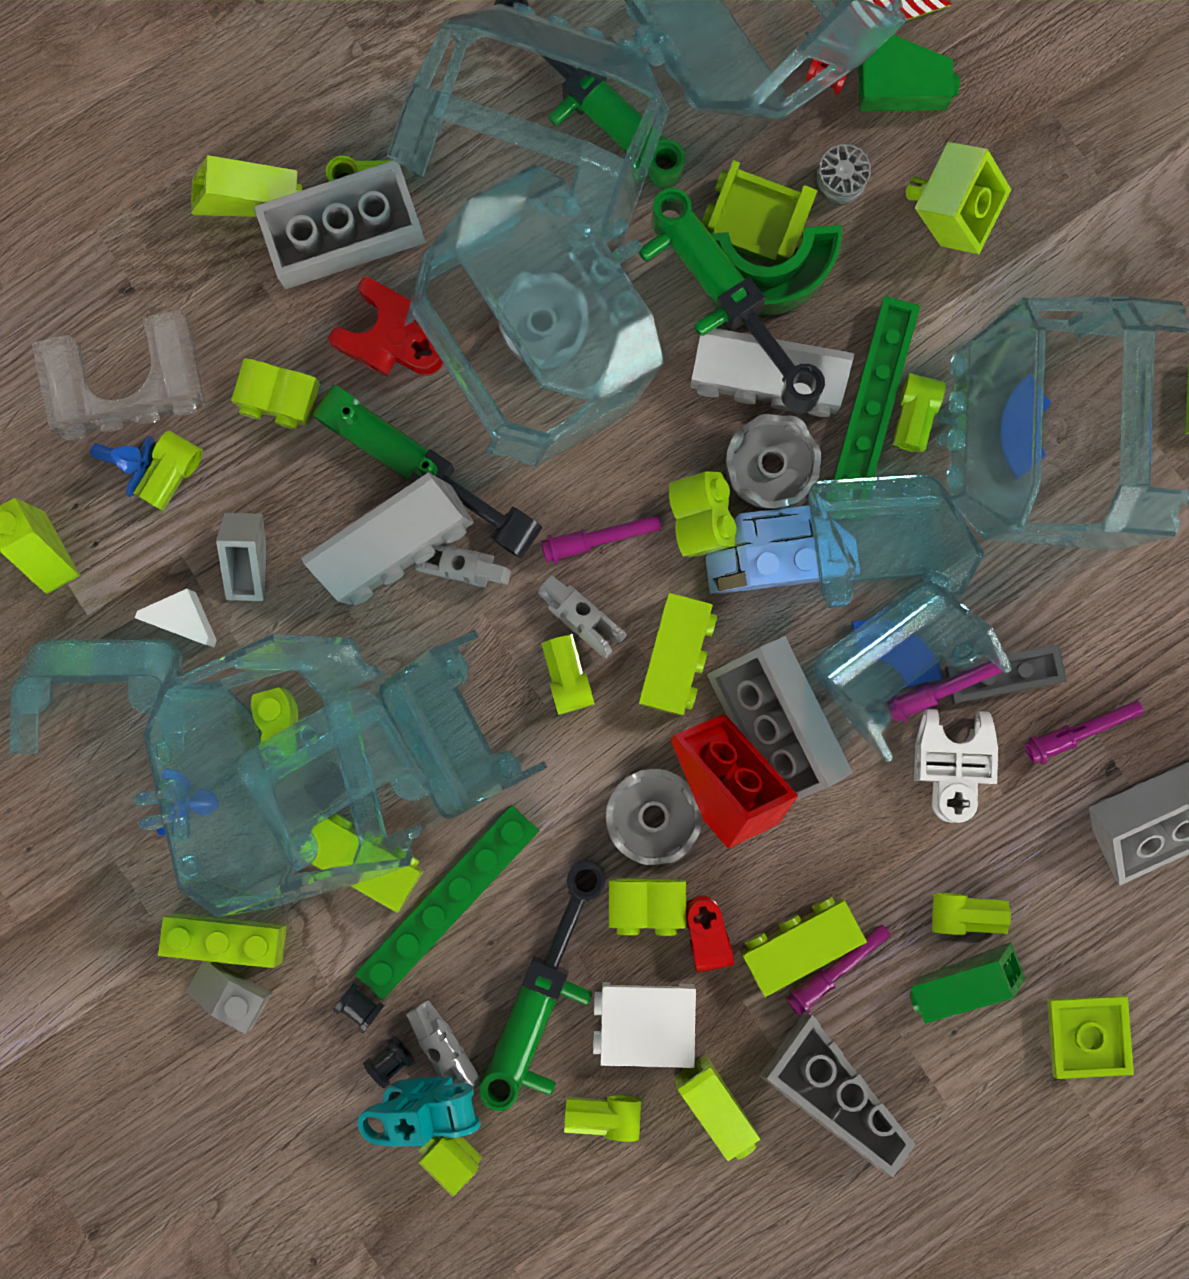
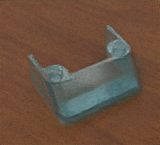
[814,581,1012,762]
[379,630,548,819]
[10,639,182,754]

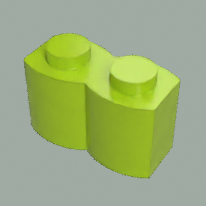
[231,358,320,429]
[669,471,737,557]
[251,687,308,769]
[609,878,686,936]
[418,1136,482,1197]

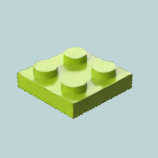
[1047,995,1134,1079]

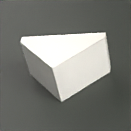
[135,589,217,647]

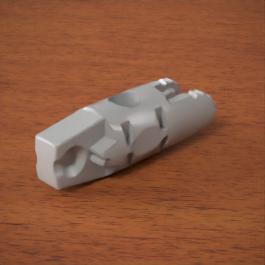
[414,543,512,588]
[538,575,627,658]
[407,1000,481,1089]

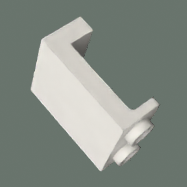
[593,982,696,1068]

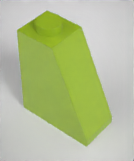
[191,155,302,217]
[0,497,80,594]
[674,1054,760,1161]

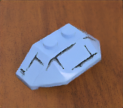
[705,505,859,595]

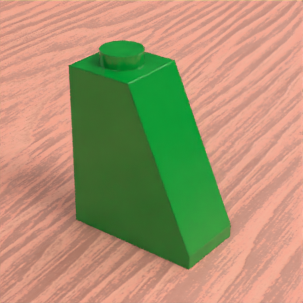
[857,25,960,112]
[910,942,1025,1024]

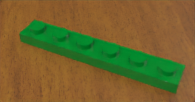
[824,296,920,522]
[355,805,540,1001]

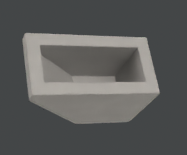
[216,513,266,601]
[186,961,272,1034]

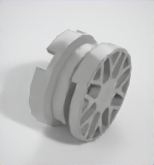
[816,144,871,204]

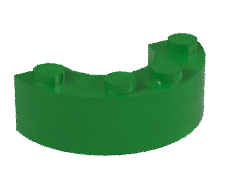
[711,225,842,316]

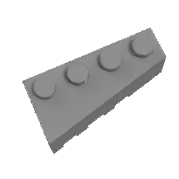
[759,1013,915,1177]

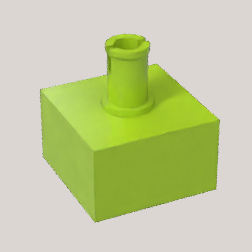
[906,142,1012,255]

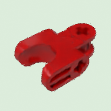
[327,277,445,377]

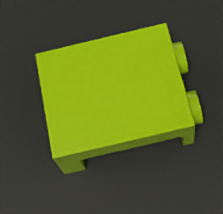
[702,160,818,265]

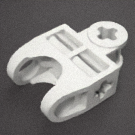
[914,709,998,823]

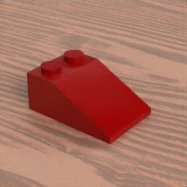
[671,714,798,849]

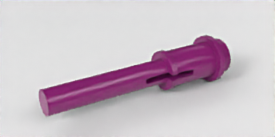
[541,515,661,564]
[887,656,1008,722]
[1024,700,1144,765]
[785,924,891,1016]

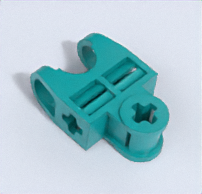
[358,1077,481,1146]

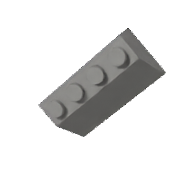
[254,159,426,290]
[690,328,854,417]
[301,472,474,605]
[707,636,853,801]
[1089,762,1189,886]

